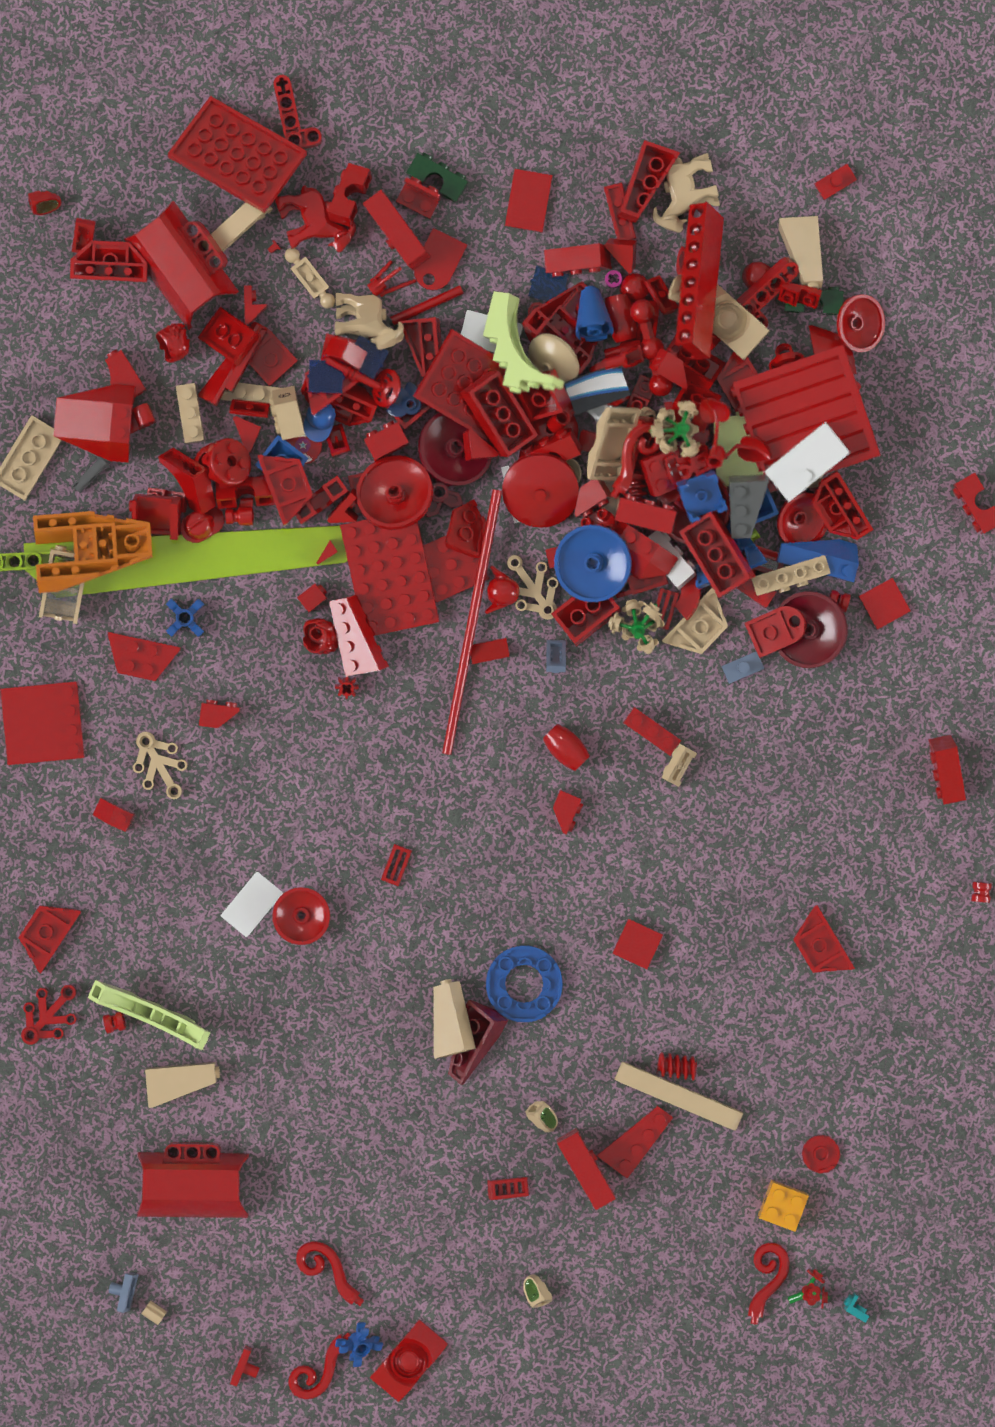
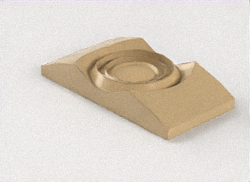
[713,284,770,360]
[587,407,641,481]

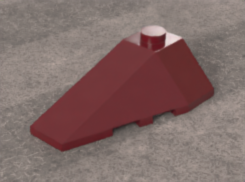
[448,1000,508,1085]

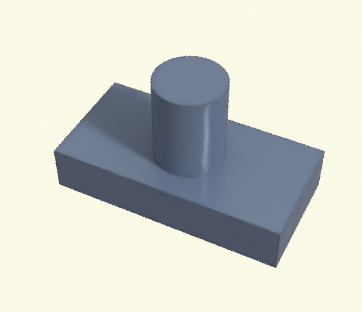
[546,640,566,673]
[721,651,764,684]
[109,1272,139,1313]

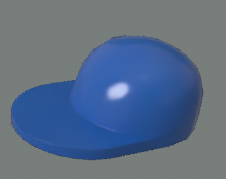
[303,404,336,442]

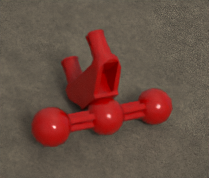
[603,300,673,397]

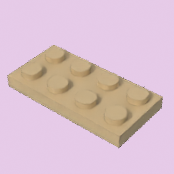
[0,415,62,501]

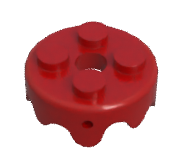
[202,438,251,488]

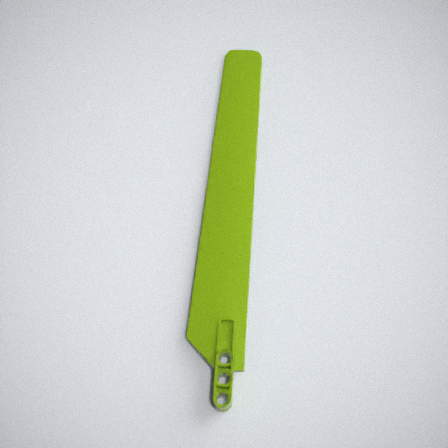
[0,525,348,598]

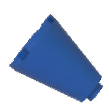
[575,286,614,342]

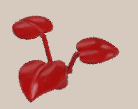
[698,398,771,468]

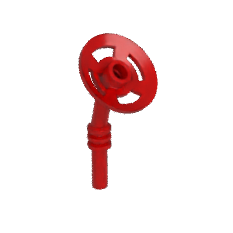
[325,356,401,407]

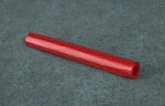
[390,285,464,325]

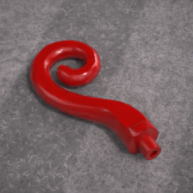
[610,422,660,499]
[296,1241,364,1306]
[748,1242,790,1325]
[288,1332,351,1399]

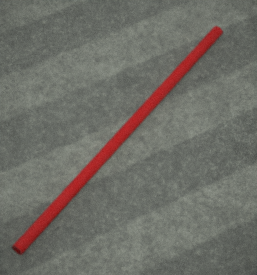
[442,489,502,755]

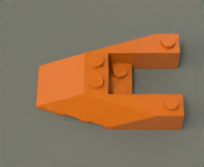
[33,511,153,593]

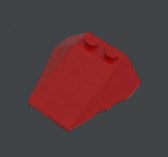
[522,281,605,375]
[53,384,135,463]

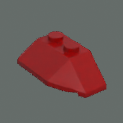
[70,240,148,282]
[300,379,378,426]
[811,470,874,540]
[615,521,679,579]

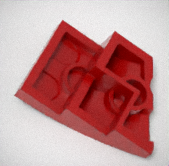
[809,325,857,375]

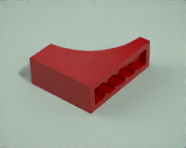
[105,349,147,398]
[158,448,216,515]

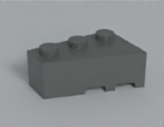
[729,475,769,539]

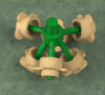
[649,401,701,457]
[608,599,664,654]

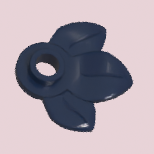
[387,382,421,417]

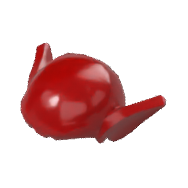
[485,566,520,614]

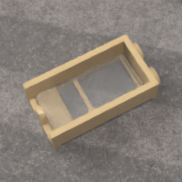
[39,545,84,624]

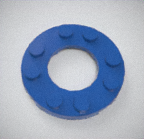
[486,945,563,1022]

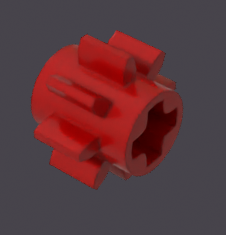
[335,676,359,699]

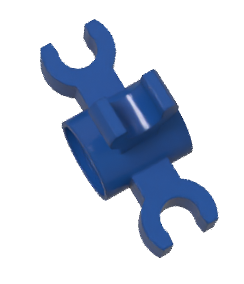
[166,599,204,637]
[335,1322,383,1367]

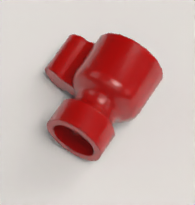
[225,498,254,526]

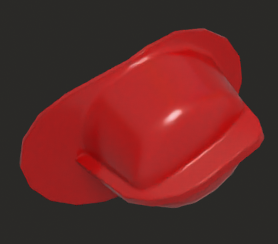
[181,507,224,543]

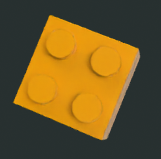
[758,1180,809,1232]

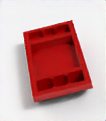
[370,1319,448,1402]

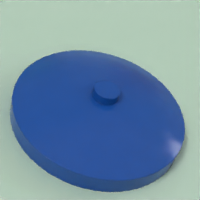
[554,524,632,602]

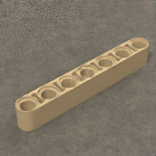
[615,1062,743,1131]

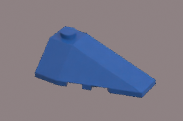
[776,539,859,582]

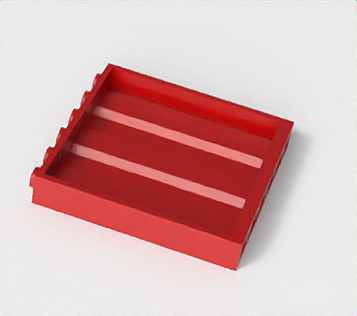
[731,345,881,493]

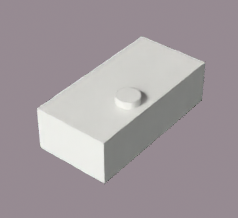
[765,422,850,502]

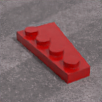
[597,1105,673,1178]

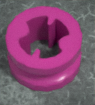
[605,270,622,288]

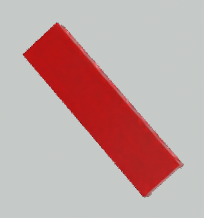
[675,202,724,360]

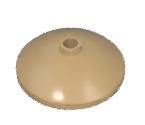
[528,334,579,386]

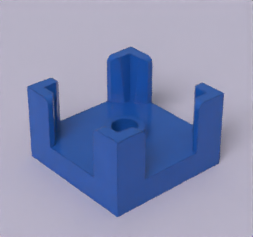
[676,470,728,523]

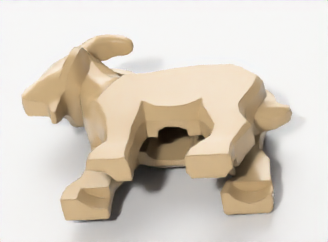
[652,153,720,233]
[335,293,404,350]

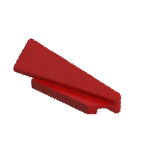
[198,322,268,406]

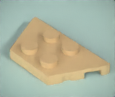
[661,588,728,654]

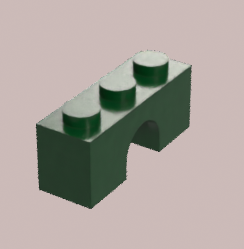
[406,152,468,203]
[783,287,844,315]

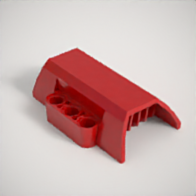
[123,201,239,330]
[137,1142,249,1218]

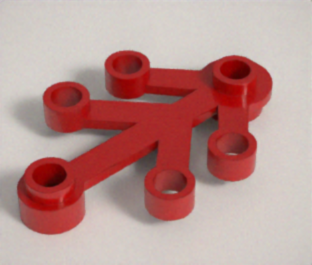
[21,984,77,1045]

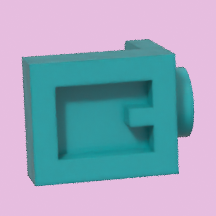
[844,1293,869,1323]

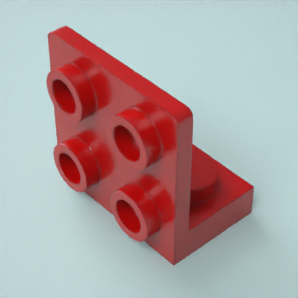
[396,176,441,219]

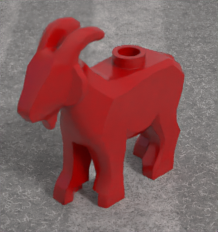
[275,185,356,253]

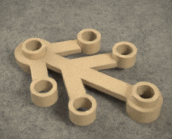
[507,555,558,620]
[133,732,188,799]

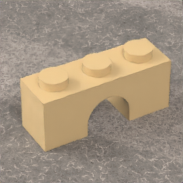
[176,383,205,444]

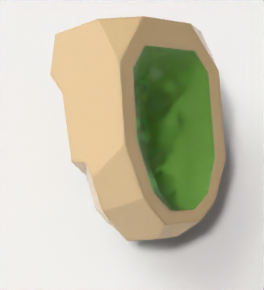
[526,1101,558,1132]
[523,1274,552,1308]

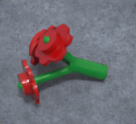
[788,1269,830,1309]

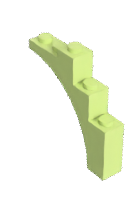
[483,291,564,394]
[88,980,210,1050]

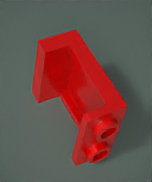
[129,494,181,540]

